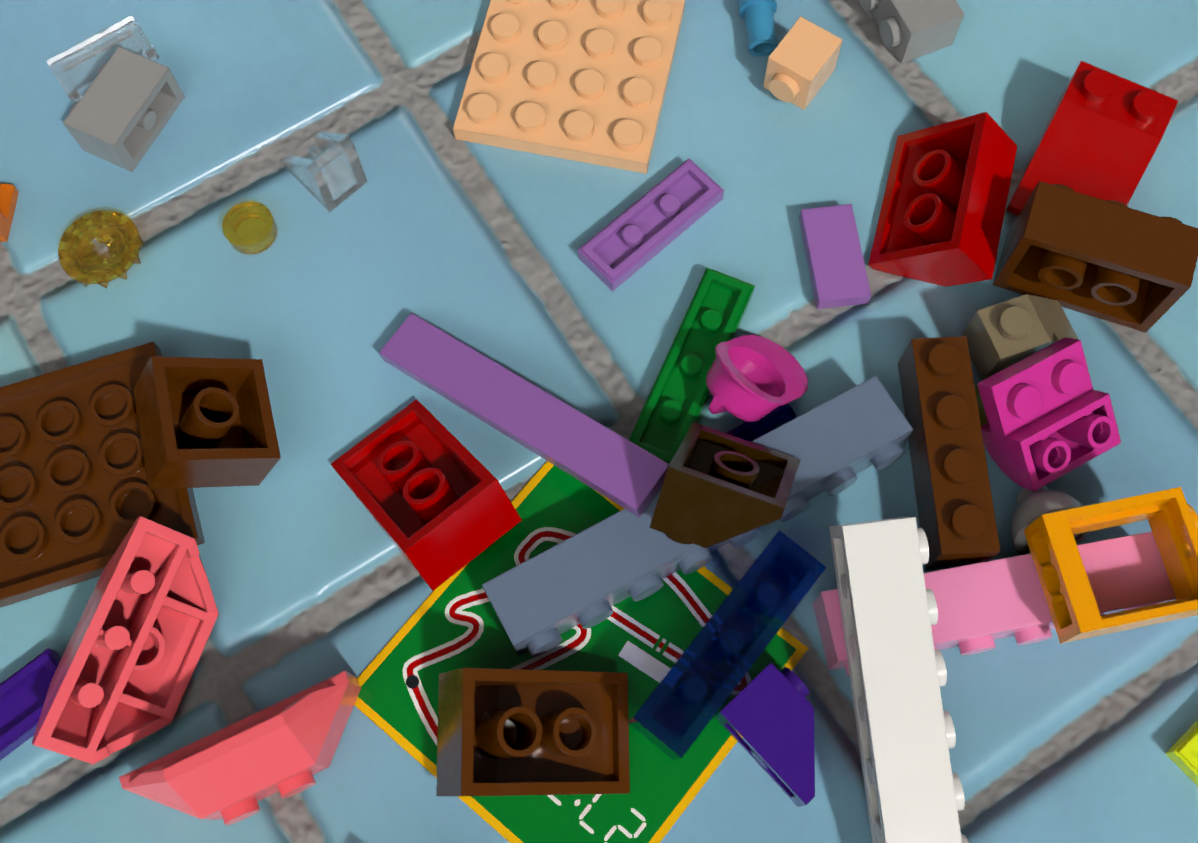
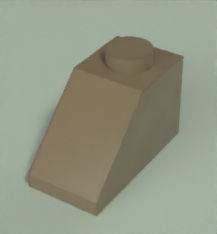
[961,294,1079,381]

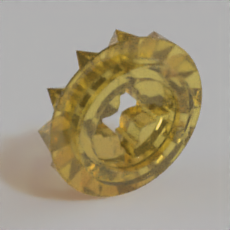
[58,211,144,288]

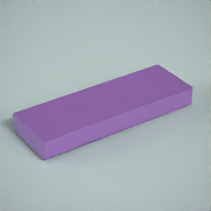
[578,158,724,292]

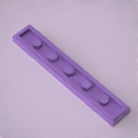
[379,313,669,518]

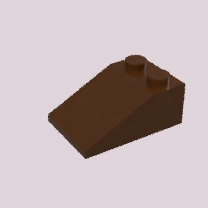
[436,668,630,796]

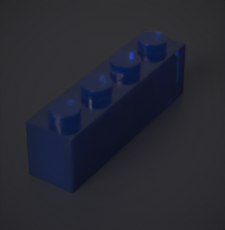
[628,530,827,760]

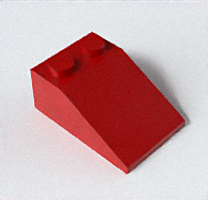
[1006,61,1178,215]
[330,399,522,591]

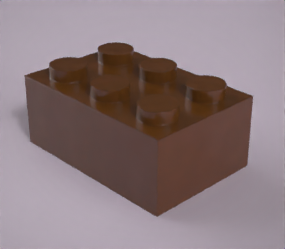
[993,181,1198,333]

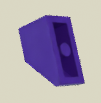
[715,663,815,807]

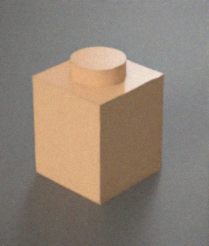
[763,16,843,110]

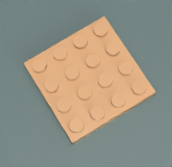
[453,0,685,174]

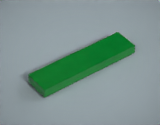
[629,268,755,464]

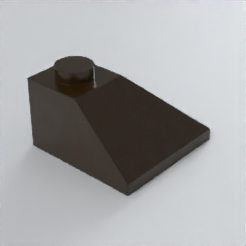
[650,422,801,548]

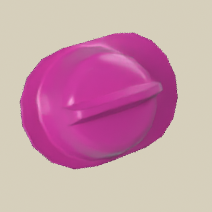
[706,335,808,422]

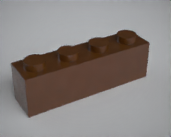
[898,336,1000,570]

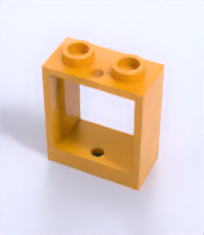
[1024,487,1198,644]

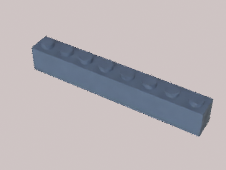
[482,376,913,657]

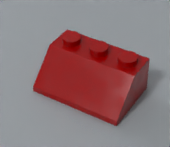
[868,112,1017,287]

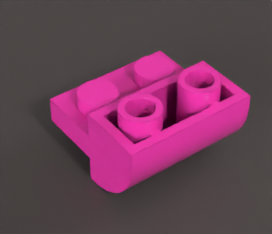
[977,337,1121,492]

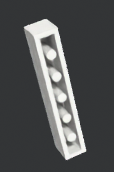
[829,517,969,843]

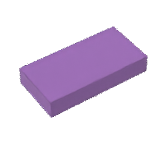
[799,204,871,309]

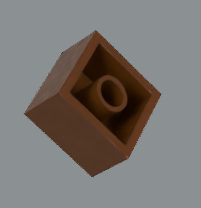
[133,356,281,489]

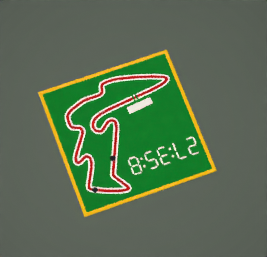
[355,461,808,843]

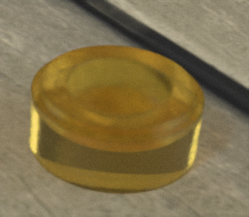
[222,201,278,255]

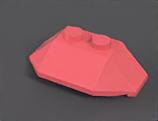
[32,516,219,764]
[119,670,361,825]

